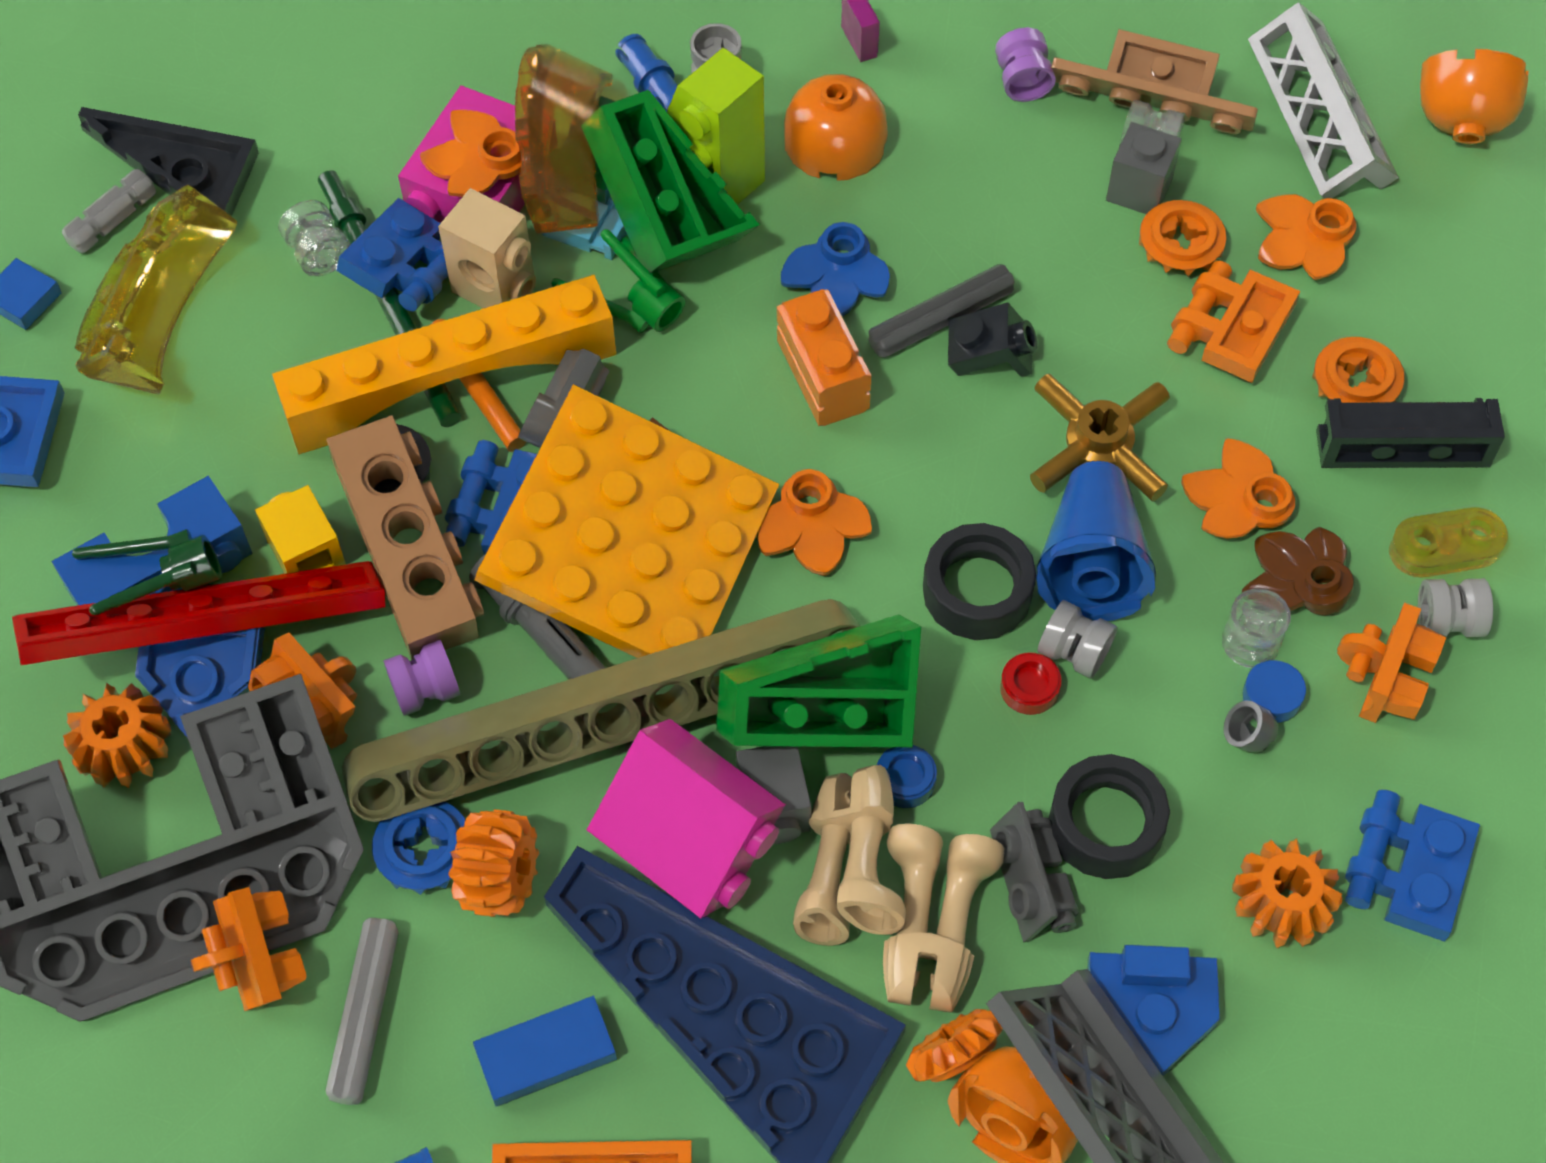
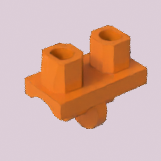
[1337,602,1447,723]
[248,632,357,749]
[190,887,307,1011]

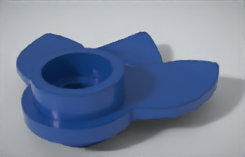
[781,222,890,316]

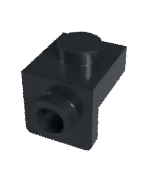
[948,302,1038,377]

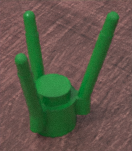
[551,229,686,333]

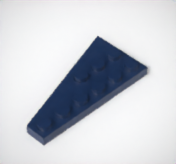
[544,846,906,1163]

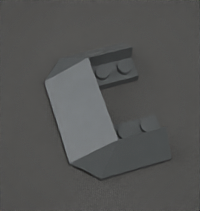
[0,674,364,1022]

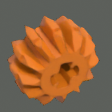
[63,683,171,788]
[448,809,540,917]
[1232,838,1342,948]

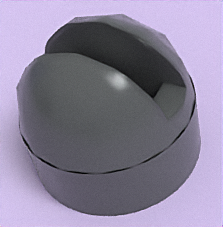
[1224,700,1278,752]

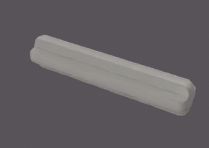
[325,917,399,1105]

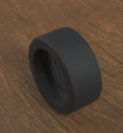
[923,523,1036,640]
[1049,754,1170,879]

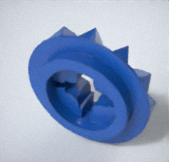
[372,801,465,895]

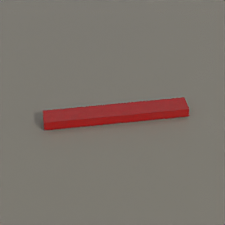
[12,561,386,666]

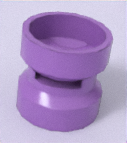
[995,27,1056,102]
[383,640,460,716]

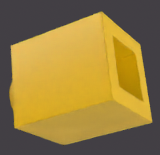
[255,485,346,574]

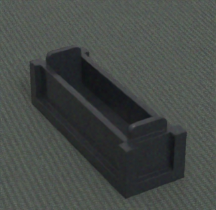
[1316,398,1505,468]

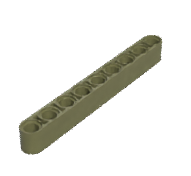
[342,599,860,822]

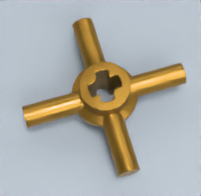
[1030,374,1170,501]

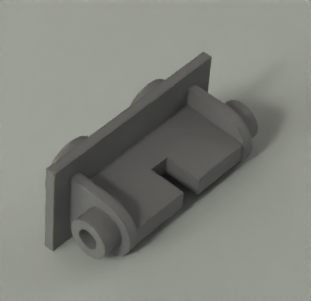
[990,802,1079,942]

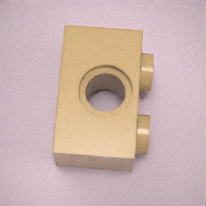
[438,188,536,308]

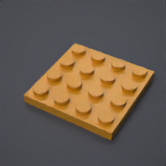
[474,384,779,658]

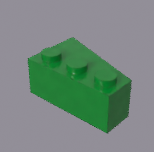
[581,90,760,274]
[716,614,922,748]

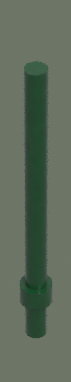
[318,170,461,427]

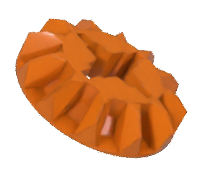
[1139,200,1226,277]
[1312,337,1404,403]
[906,1009,1003,1082]

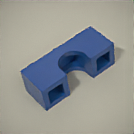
[51,476,253,606]

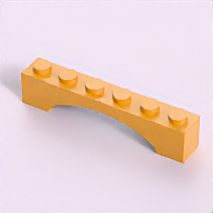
[272,274,617,455]

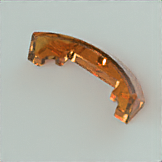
[515,44,613,234]

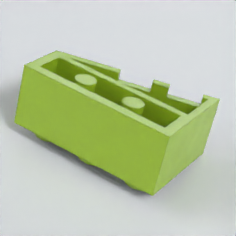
[667,47,765,205]

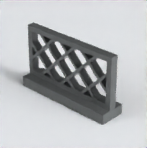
[986,969,1224,1163]

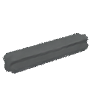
[868,264,1015,357]

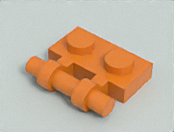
[1167,261,1300,383]

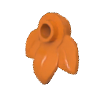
[420,110,528,197]
[1256,194,1356,280]
[1181,438,1295,539]
[758,469,872,576]

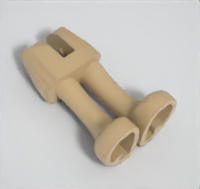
[793,765,906,946]
[883,824,1004,1013]

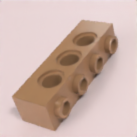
[326,415,484,660]

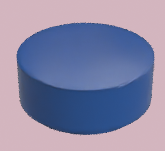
[1242,660,1306,723]
[877,745,937,808]

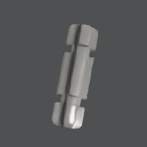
[62,169,156,253]

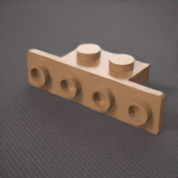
[1051,29,1258,134]

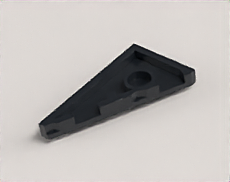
[78,107,259,232]

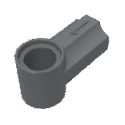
[518,349,610,448]

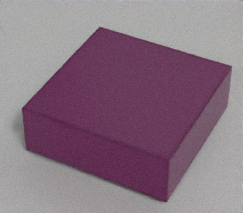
[841,0,880,62]

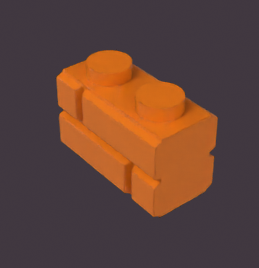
[777,289,872,426]

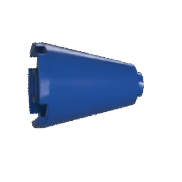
[1036,461,1156,621]

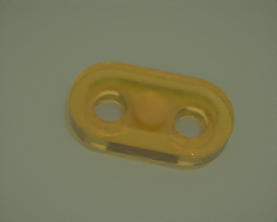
[1389,507,1508,578]

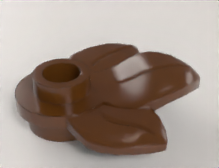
[1242,527,1354,615]

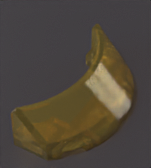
[75,184,238,395]

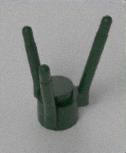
[72,529,222,616]

